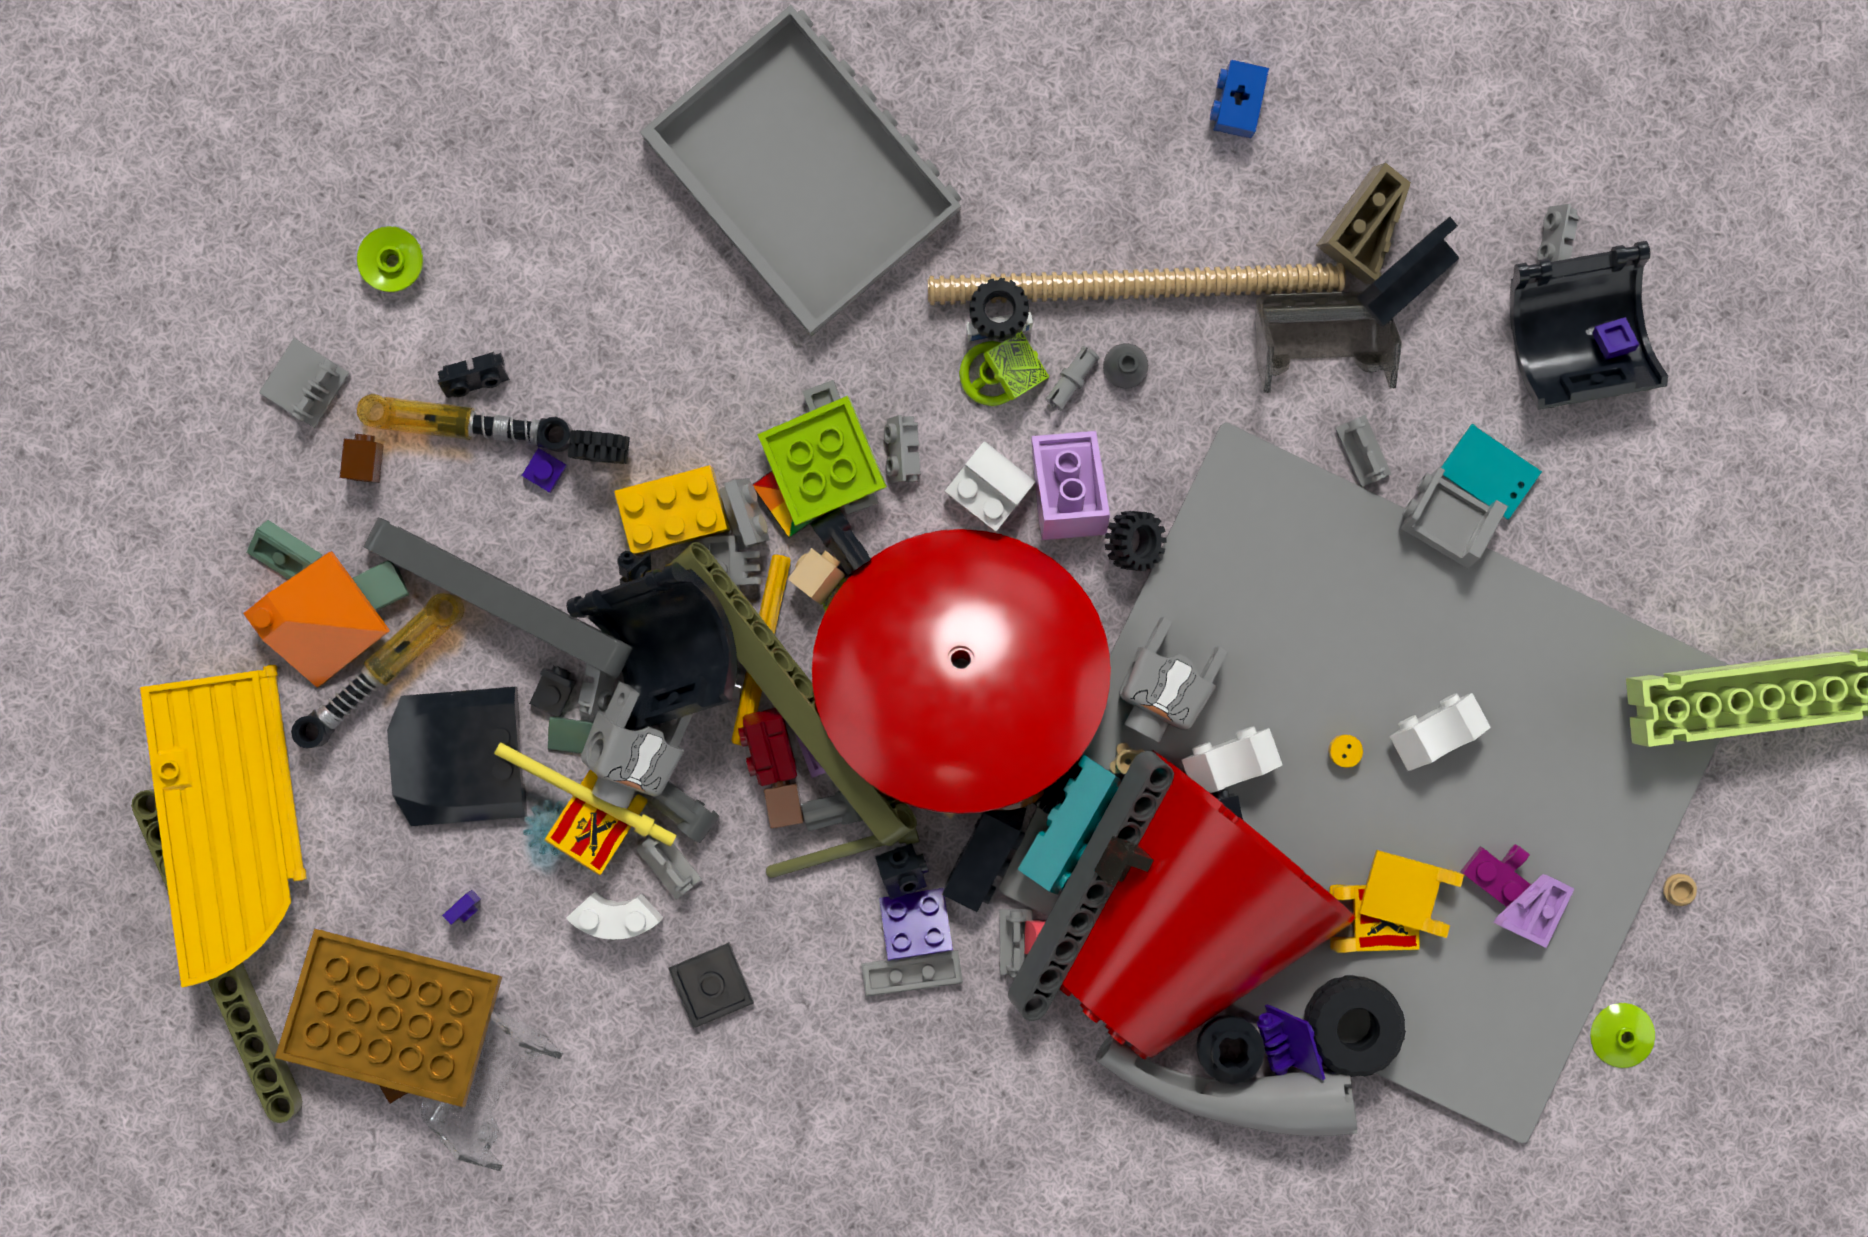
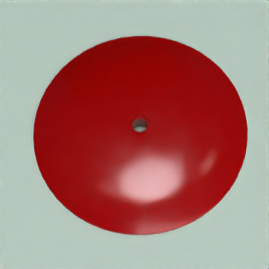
[812,529,1111,814]

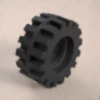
[969,278,1029,342]

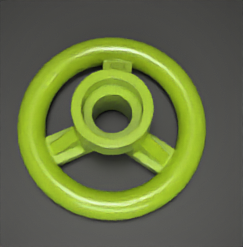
[959,341,1010,406]

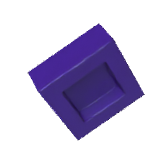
[1592,318,1639,360]
[521,448,568,493]
[442,890,481,925]

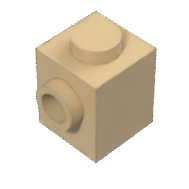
[788,548,845,605]

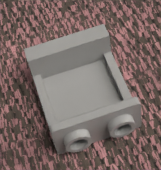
[1401,467,1508,569]

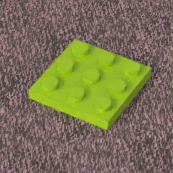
[757,395,887,526]

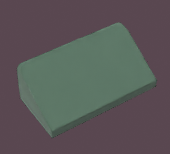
[246,520,322,579]
[352,560,409,612]
[548,716,593,753]

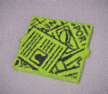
[983,331,1049,401]

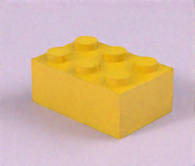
[614,465,730,556]

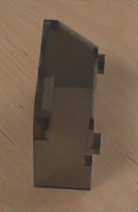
[1255,291,1402,393]

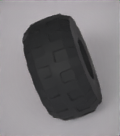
[1304,975,1406,1077]

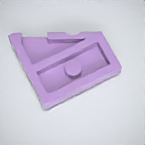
[1493,874,1574,948]

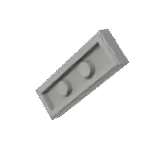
[861,950,963,997]

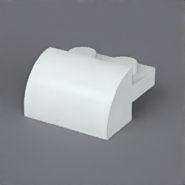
[944,441,1036,532]

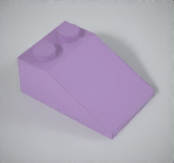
[1031,431,1110,540]

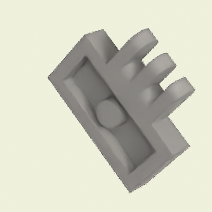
[703,536,761,590]

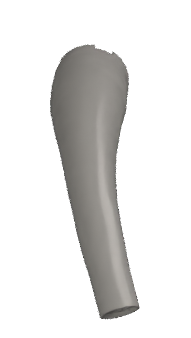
[1095,1036,1358,1136]

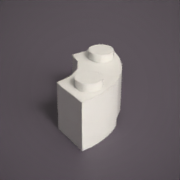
[1389,693,1491,771]
[1181,726,1283,793]
[566,892,663,940]

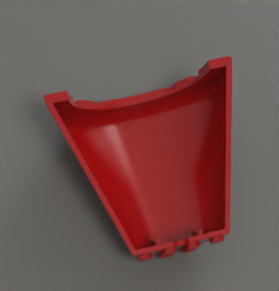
[1059,750,1356,1060]

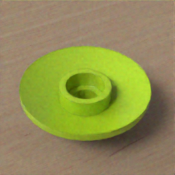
[357,226,423,292]
[1590,1003,1655,1068]

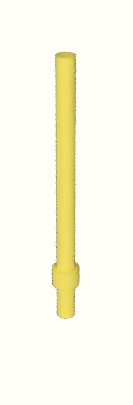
[494,742,677,847]

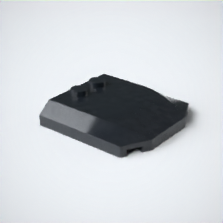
[387,686,527,826]

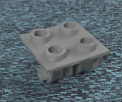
[259,338,350,428]

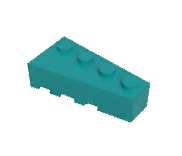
[1018,754,1122,895]

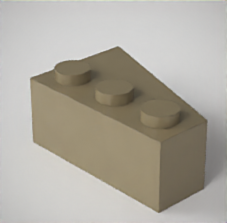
[1316,163,1411,285]

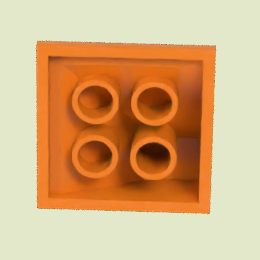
[243,551,390,688]

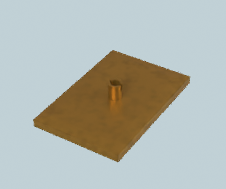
[275,928,503,1107]

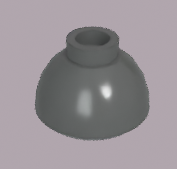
[1103,343,1148,389]

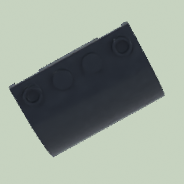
[1510,241,1668,410]
[566,562,737,731]

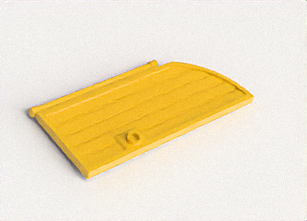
[140,665,307,988]

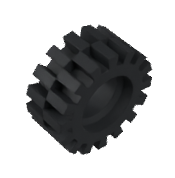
[568,430,630,464]
[1105,511,1167,571]

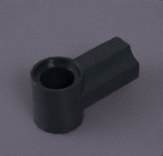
[810,508,871,575]

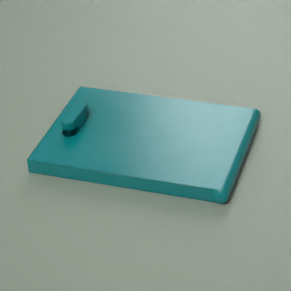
[1441,424,1542,520]

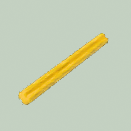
[731,554,791,746]

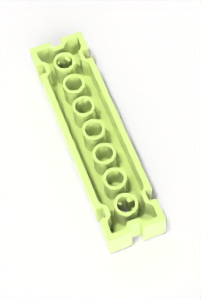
[1626,648,1868,747]

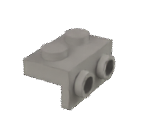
[719,478,770,550]

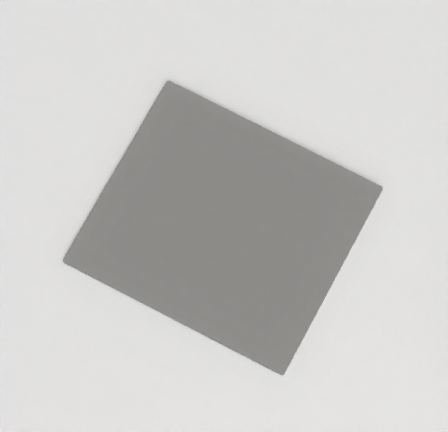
[999,423,1729,1144]

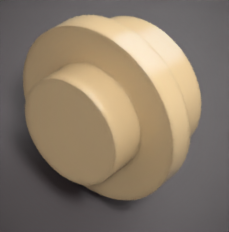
[1663,873,1697,906]

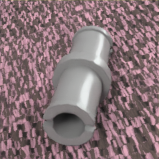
[1045,346,1100,411]

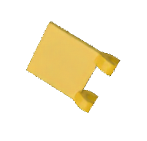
[1358,850,1464,938]

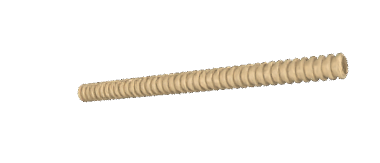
[928,263,1346,305]

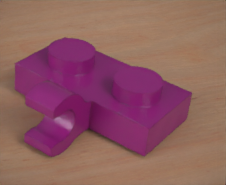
[1460,844,1531,907]

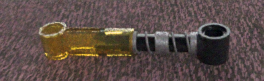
[357,394,573,452]

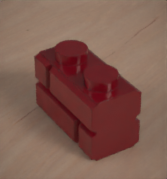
[738,708,797,786]

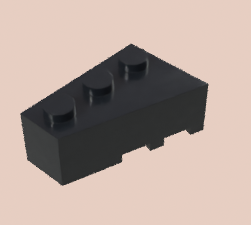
[942,807,1027,912]

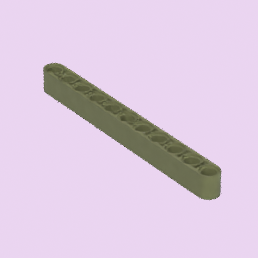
[670,542,917,846]
[131,789,303,1123]

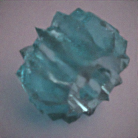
[523,800,564,856]

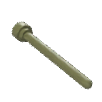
[765,828,920,878]

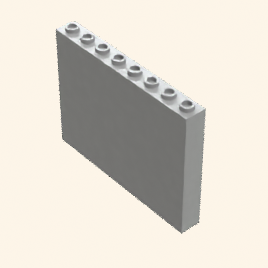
[640,5,961,337]

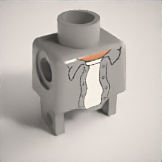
[1119,617,1229,743]
[581,681,693,808]

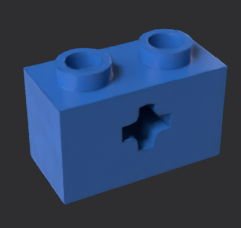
[1210,60,1269,139]

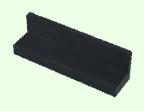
[1356,216,1459,326]

